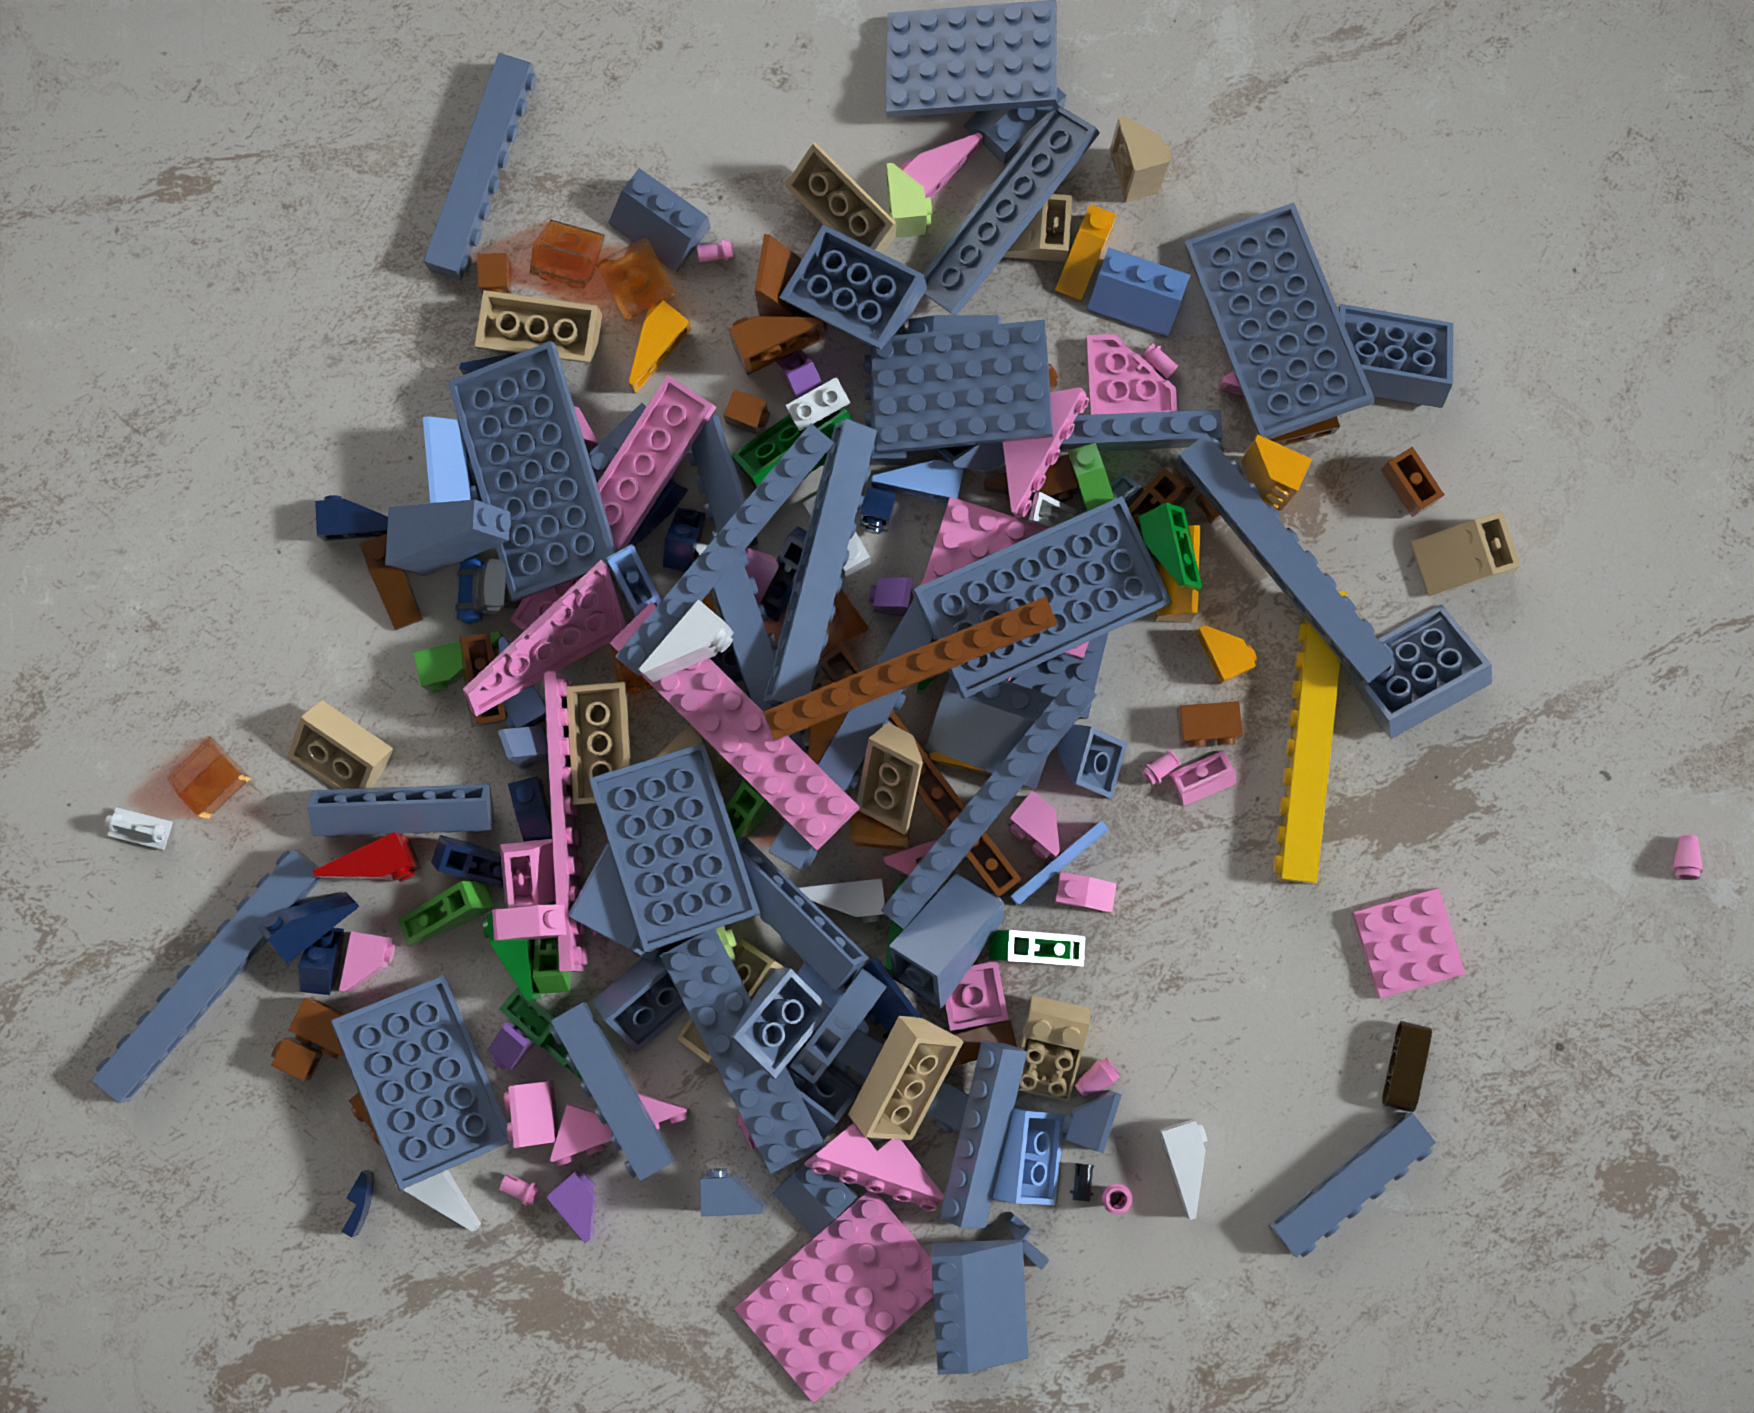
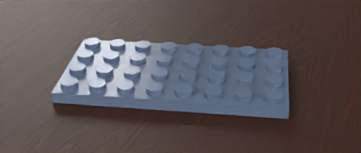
[1185,202,1375,439]
[448,341,617,601]
[912,496,1172,699]

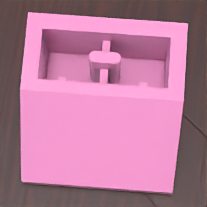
[1006,790,1060,860]
[500,838,556,908]
[504,1080,558,1148]

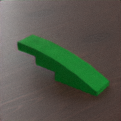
[499,987,583,1081]

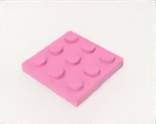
[1352,888,1466,998]

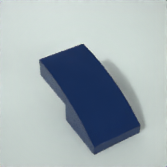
[341,1169,374,1238]

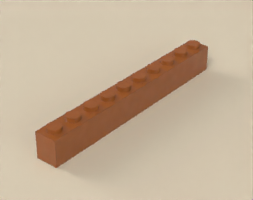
[763,596,1058,741]
[819,643,1022,897]

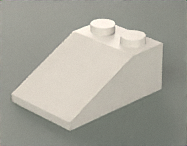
[638,600,734,682]

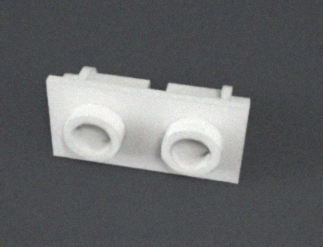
[786,377,850,431]
[105,807,173,850]

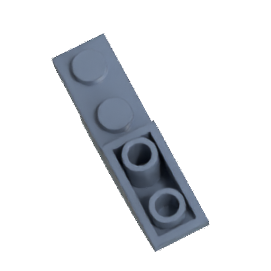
[790,968,887,1084]

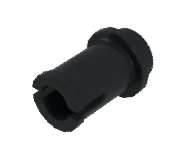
[1070,1163,1094,1202]

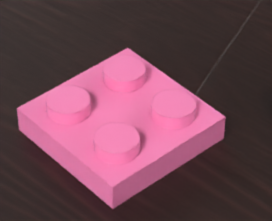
[945,961,1009,1031]

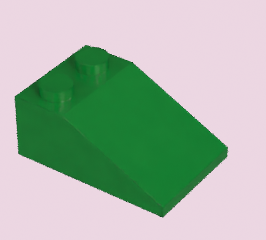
[483,913,542,1000]

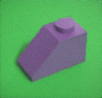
[775,350,823,399]
[869,578,913,617]
[487,1022,536,1070]
[546,1170,597,1243]

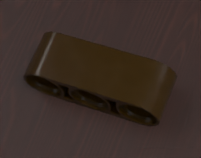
[1382,1021,1432,1113]

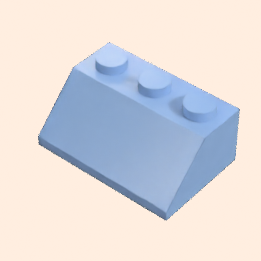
[423,416,480,503]
[992,1108,1065,1205]

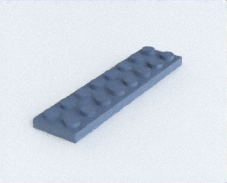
[922,104,1100,315]
[660,929,826,1174]

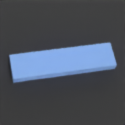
[1009,820,1108,905]

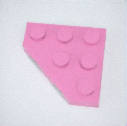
[1086,334,1177,415]

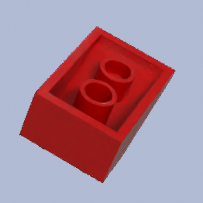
[313,832,422,882]

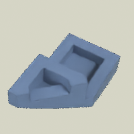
[1006,1212,1049,1270]

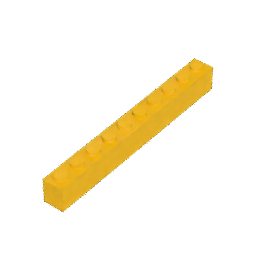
[1273,590,1347,884]

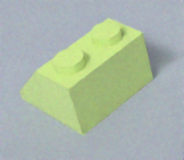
[887,163,932,238]

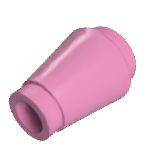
[1672,835,1703,880]
[1074,1057,1121,1098]
[1102,1184,1132,1215]

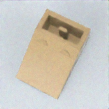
[1003,194,1072,262]
[1411,511,1521,597]
[1018,995,1090,1102]

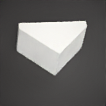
[1028,492,1077,528]

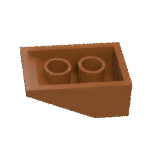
[755,234,801,317]
[729,316,824,375]

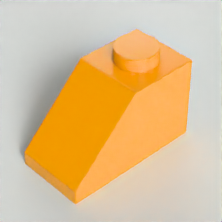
[1195,625,1257,684]

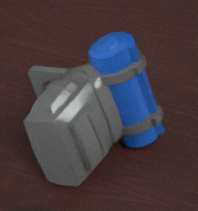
[455,558,523,625]

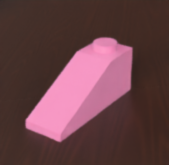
[900,133,983,199]

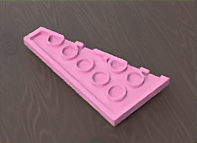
[463,560,626,716]

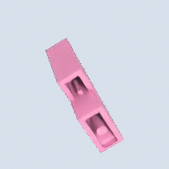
[1003,387,1089,518]
[549,1092,690,1166]
[804,1123,945,1211]

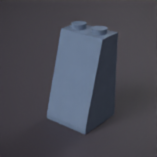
[385,499,511,576]
[889,874,1004,1009]

